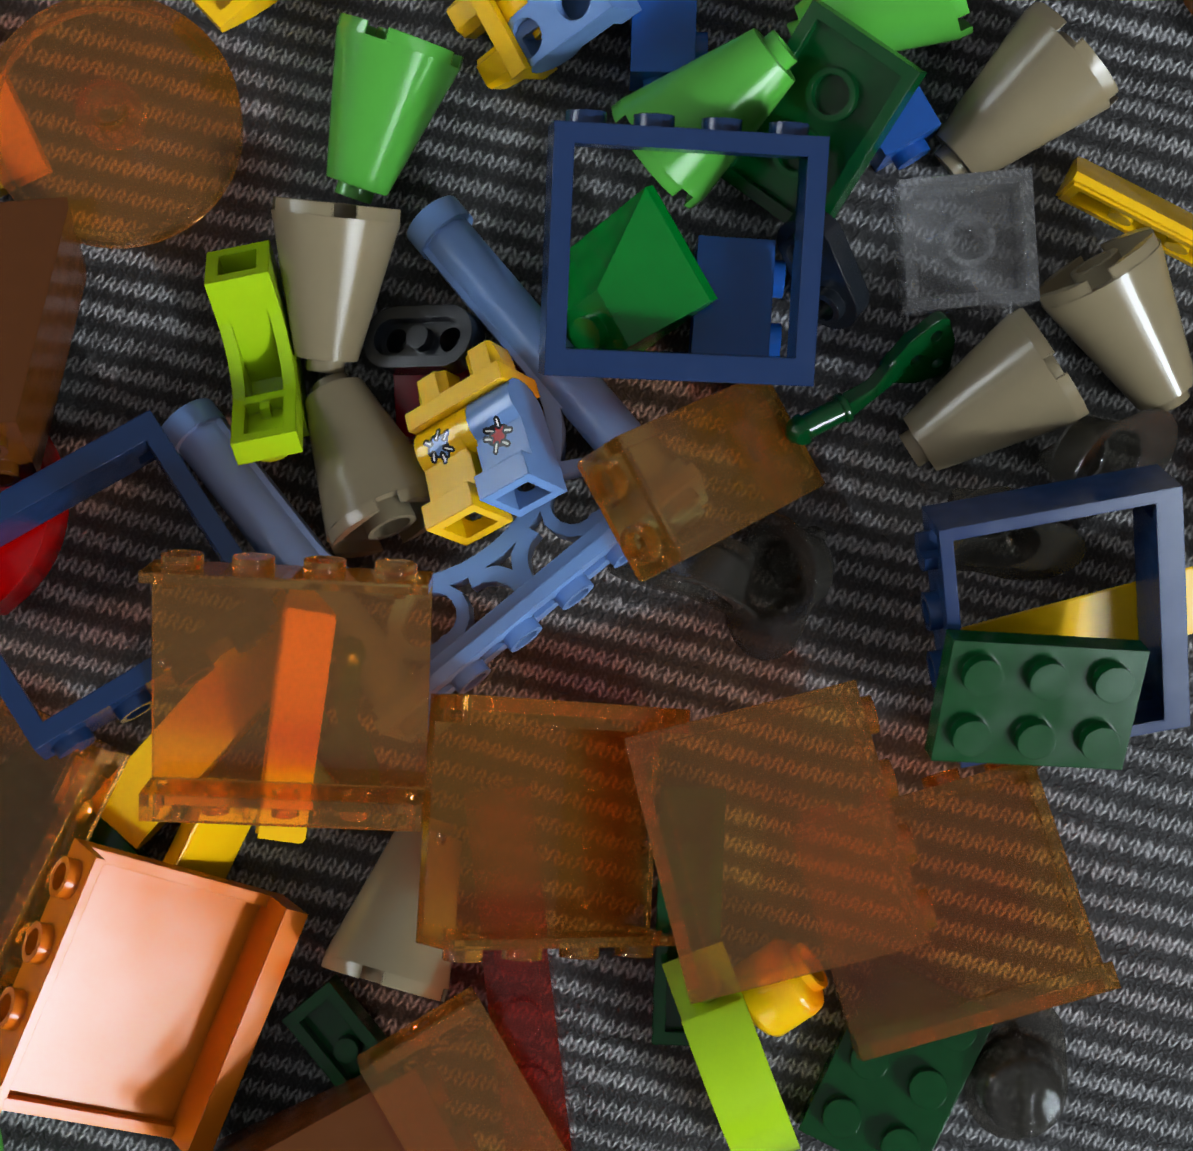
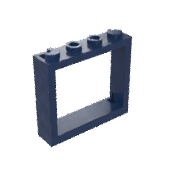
[538,109,830,387]
[0,410,279,761]
[914,464,1190,768]

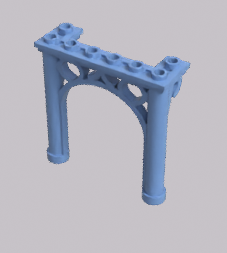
[162,195,705,742]

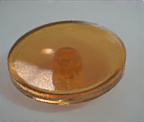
[0,0,244,249]

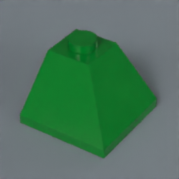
[566,185,718,350]

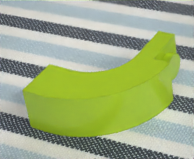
[204,240,310,465]
[662,941,800,1151]

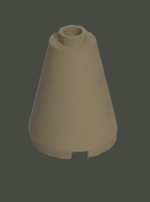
[934,1,1119,183]
[271,196,401,373]
[1036,227,1193,414]
[899,308,1089,471]
[305,373,430,558]
[321,815,460,1002]

